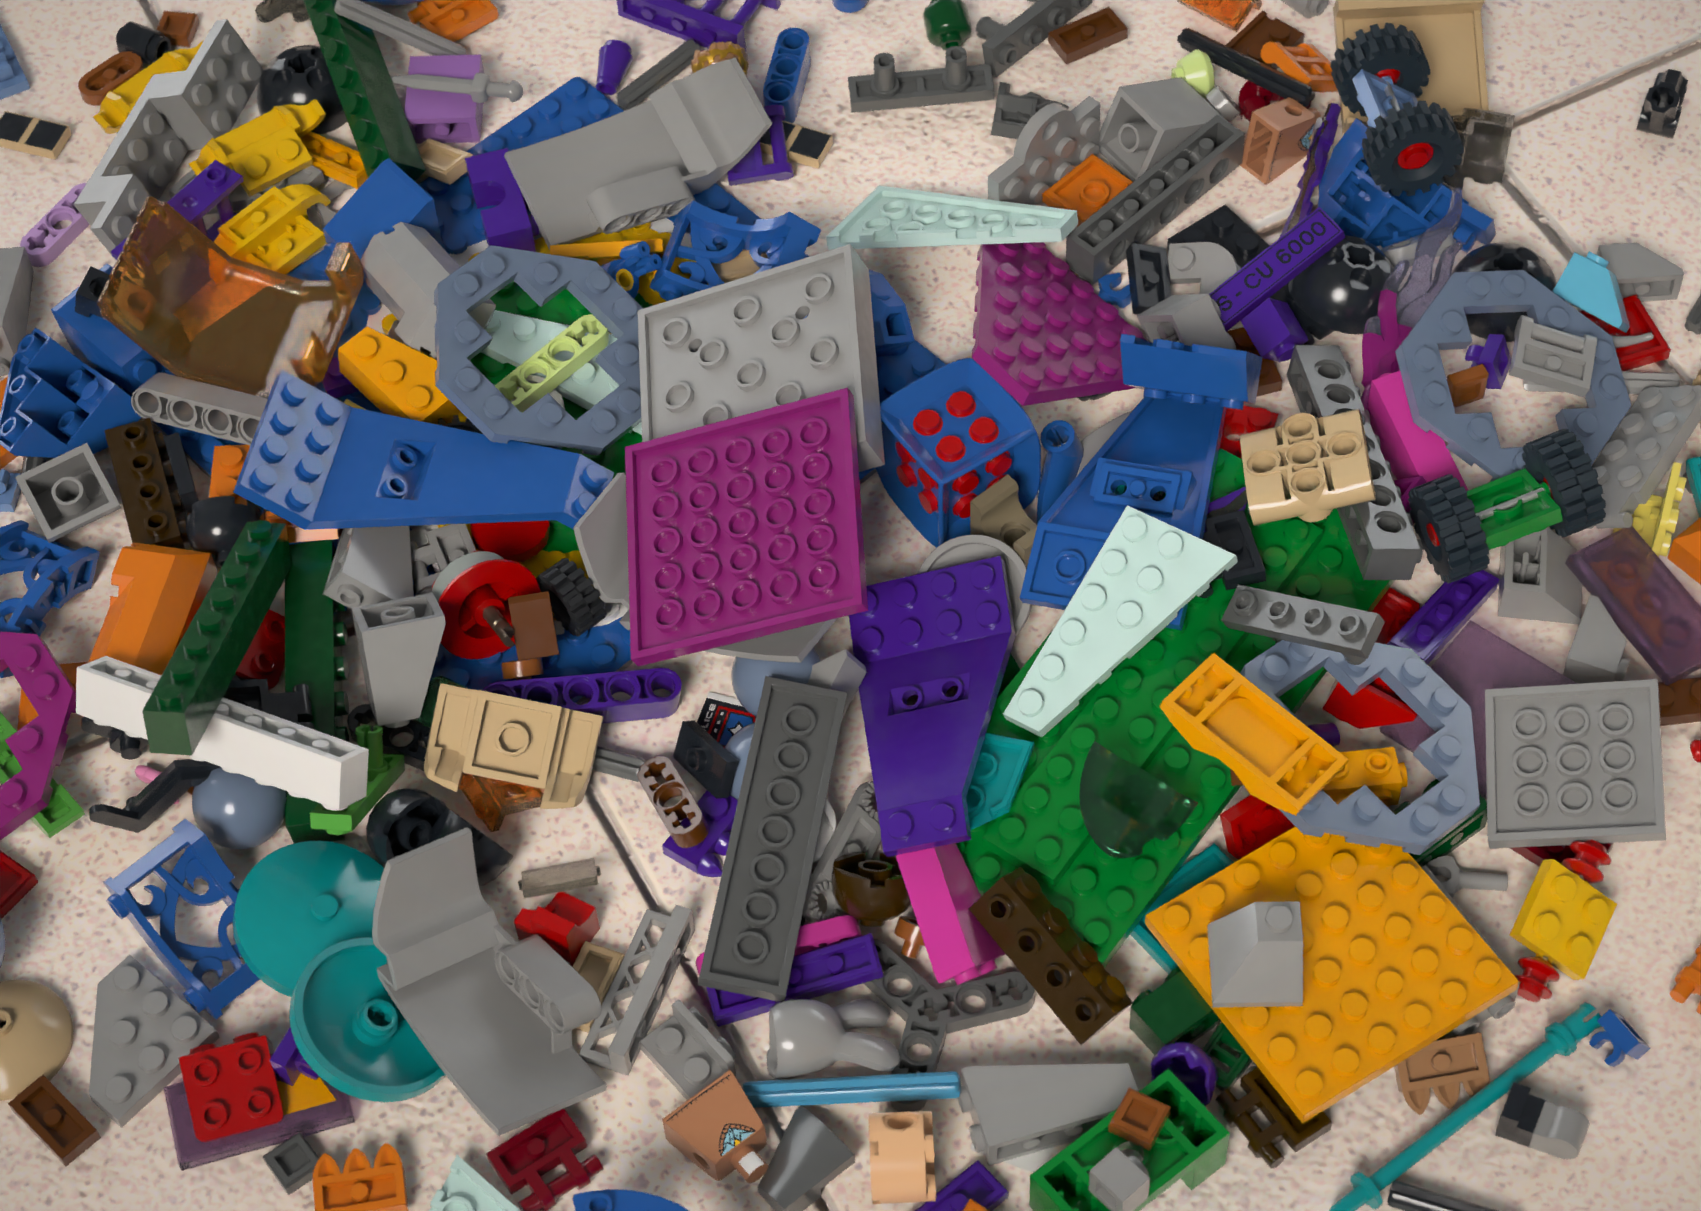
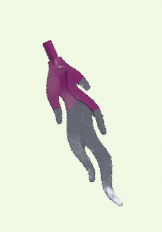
[1360,187,1462,410]

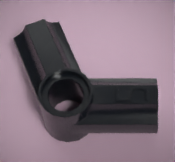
[1637,69,1689,139]

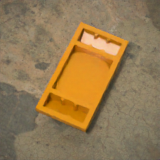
[1160,653,1349,816]

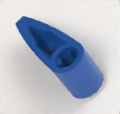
[1036,420,1084,525]

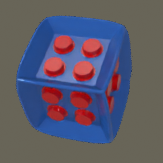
[875,358,1041,548]

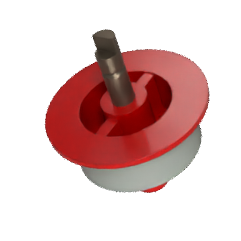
[431,550,540,659]

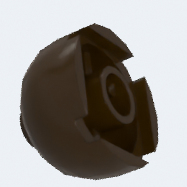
[831,852,911,927]

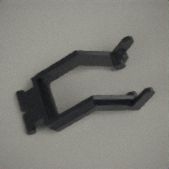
[81,679,315,833]

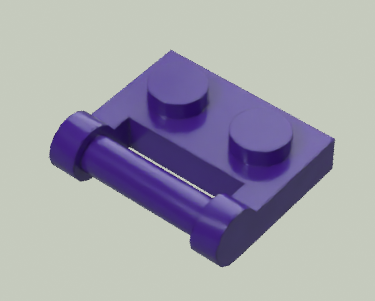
[727,105,794,186]

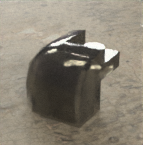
[1443,108,1515,190]

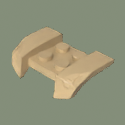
[424,683,603,809]

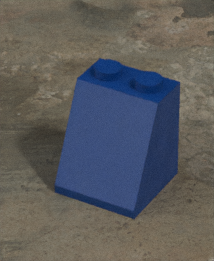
[323,158,444,295]
[51,264,190,394]

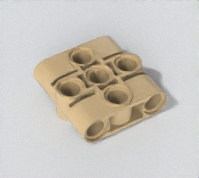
[1240,409,1376,526]

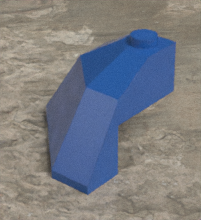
[1318,118,1469,248]

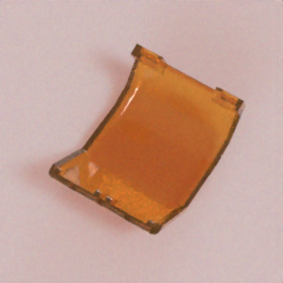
[97,196,364,399]

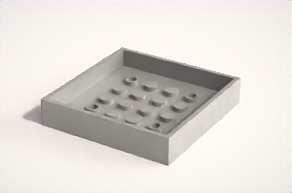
[638,244,885,472]

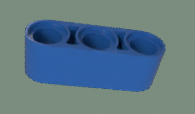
[763,27,811,123]

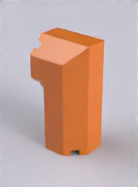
[88,542,217,676]

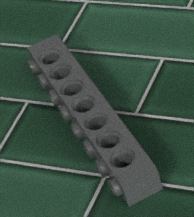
[1286,345,1422,580]

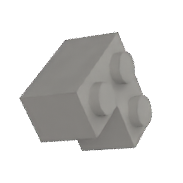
[1137,294,1236,350]

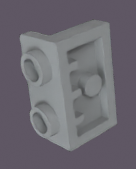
[639,1000,736,1100]

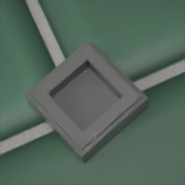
[262,1132,319,1196]

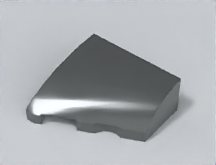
[991,82,1069,139]
[757,1106,855,1211]

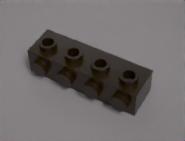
[104,418,189,550]
[968,867,1134,1045]

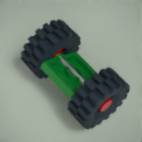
[1408,428,1606,583]

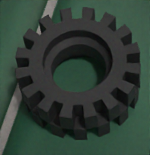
[536,558,606,637]

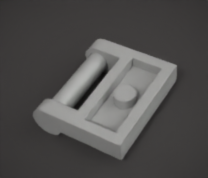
[1509,315,1597,397]

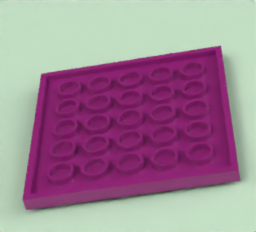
[625,388,868,666]

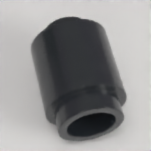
[116,21,171,65]

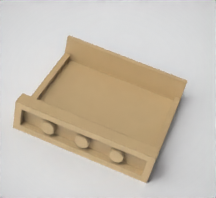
[1333,0,1494,134]

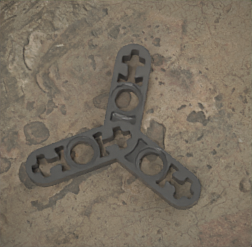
[863,938,1035,1112]

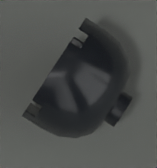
[185,496,265,568]
[366,789,447,865]
[428,808,513,886]

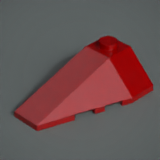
[1322,588,1420,729]

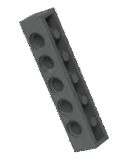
[1066,115,1245,285]

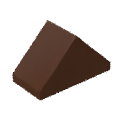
[508,591,559,661]

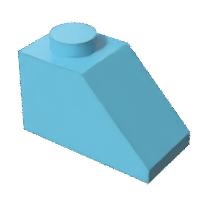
[1552,251,1630,333]

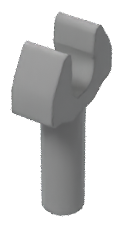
[1427,856,1508,898]

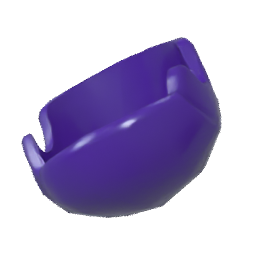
[1151,1042,1218,1107]

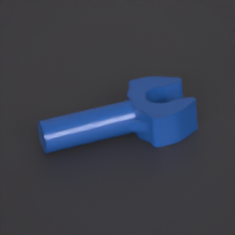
[1098,273,1131,308]

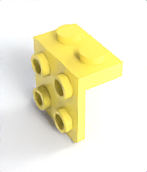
[1606,462,1687,570]

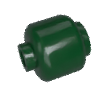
[923,0,972,50]

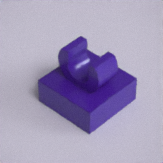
[1465,334,1511,389]
[270,1026,319,1086]

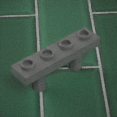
[976,0,1093,78]
[848,46,994,113]
[1221,585,1385,665]

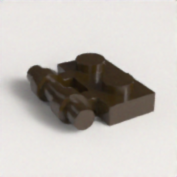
[1215,1067,1332,1169]

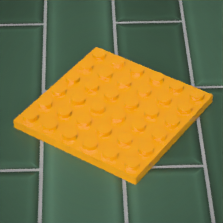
[1145,791,1519,1124]

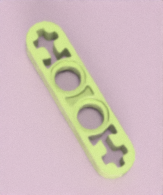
[495,314,609,413]

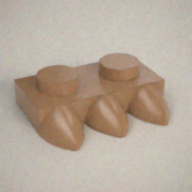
[1394,1032,1490,1115]

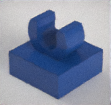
[1453,202,1496,253]
[1589,1009,1651,1067]

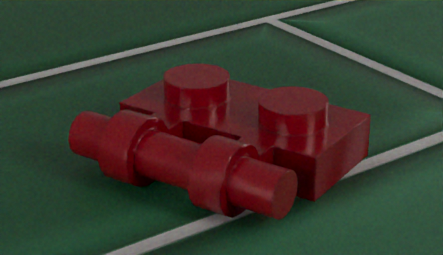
[486,1109,604,1211]

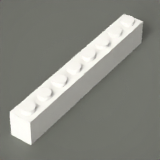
[76,656,369,810]

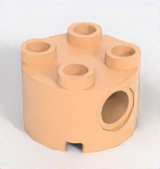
[868,1111,936,1204]

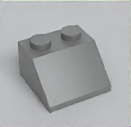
[15,443,121,543]

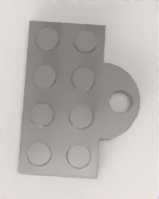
[988,96,1101,205]

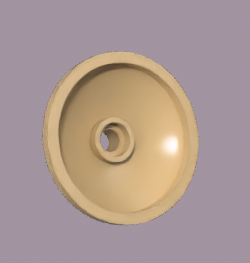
[0,980,74,1101]

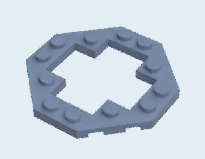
[434,245,643,456]
[1395,270,1631,481]
[1240,640,1480,855]

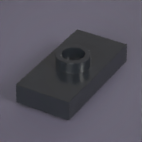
[673,720,739,799]

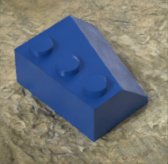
[1120,334,1262,410]

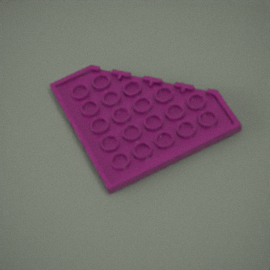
[972,242,1147,406]

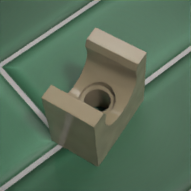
[970,474,1037,567]

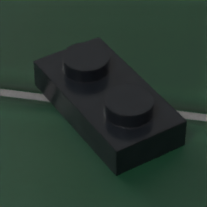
[1126,243,1172,315]

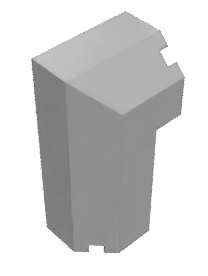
[360,222,496,360]

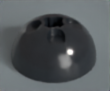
[257,45,348,135]
[1288,235,1398,334]
[1449,242,1557,342]

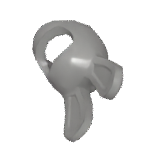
[766,998,900,1079]

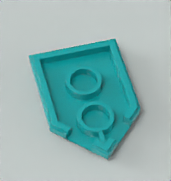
[966,733,1034,830]

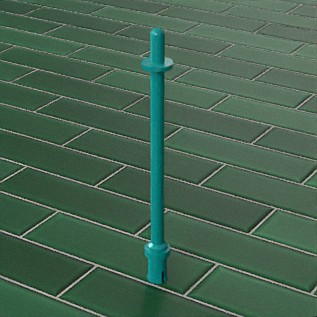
[1329,1002,1601,1211]

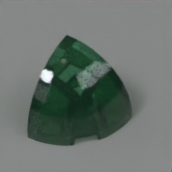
[1079,742,1198,858]

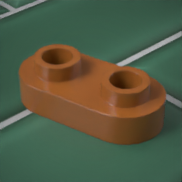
[78,51,144,106]

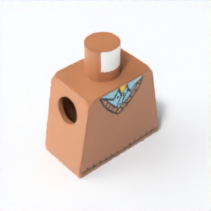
[1240,98,1322,185]
[662,1070,768,1184]

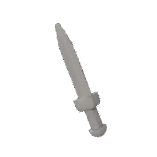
[391,73,523,103]

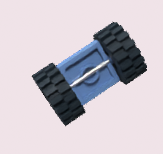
[1331,23,1464,196]

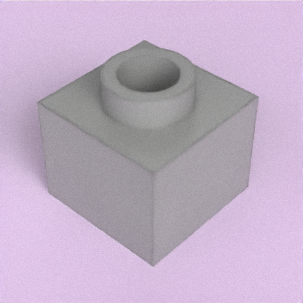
[1089,1147,1150,1211]

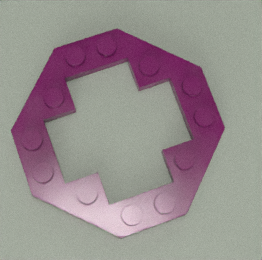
[0,632,76,840]

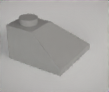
[1207,901,1303,1007]

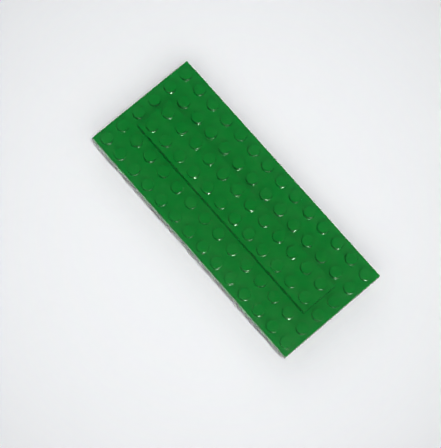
[956,448,1395,967]

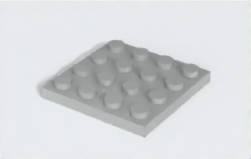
[1485,679,1666,849]

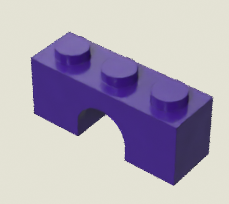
[465,148,540,252]

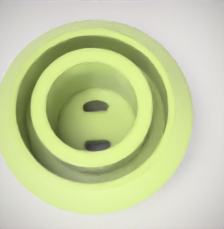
[1171,50,1214,99]

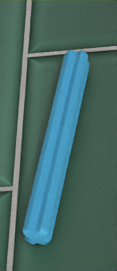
[742,1071,961,1108]

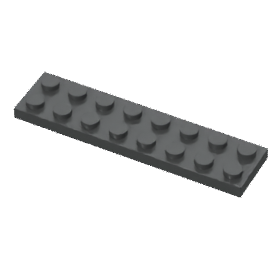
[698,676,847,1002]

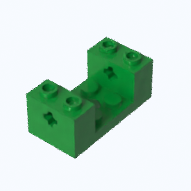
[1029,1069,1230,1211]

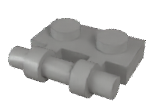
[410,524,476,596]

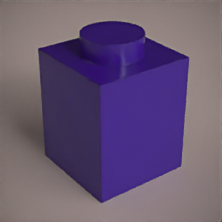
[1240,298,1309,362]

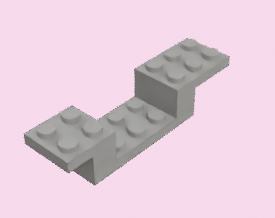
[74,19,264,280]

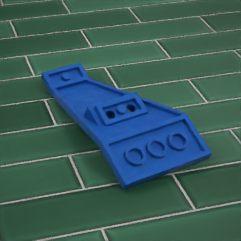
[233,370,614,530]
[1020,393,1227,630]

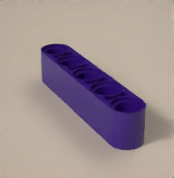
[482,668,682,724]

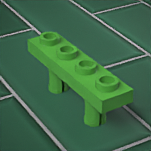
[310,725,405,835]

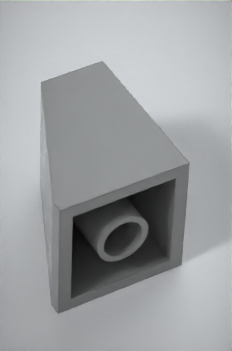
[1099,77,1226,182]
[351,592,446,728]

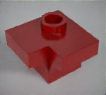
[514,890,600,967]

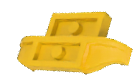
[93,40,204,134]
[189,99,326,197]
[207,184,331,288]

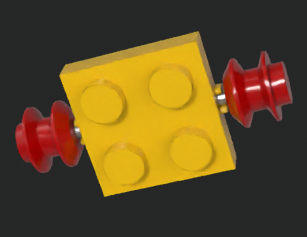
[1509,840,1617,1002]

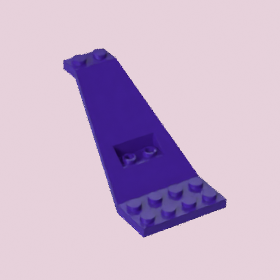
[848,555,1016,857]

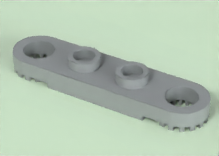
[803,781,881,923]

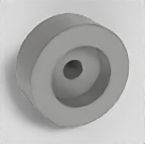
[1206,85,1241,122]

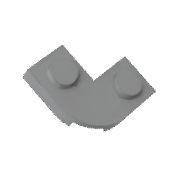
[1168,242,1241,294]

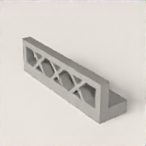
[579,904,695,1076]

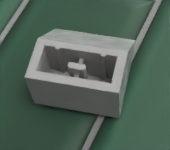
[1498,527,1583,624]

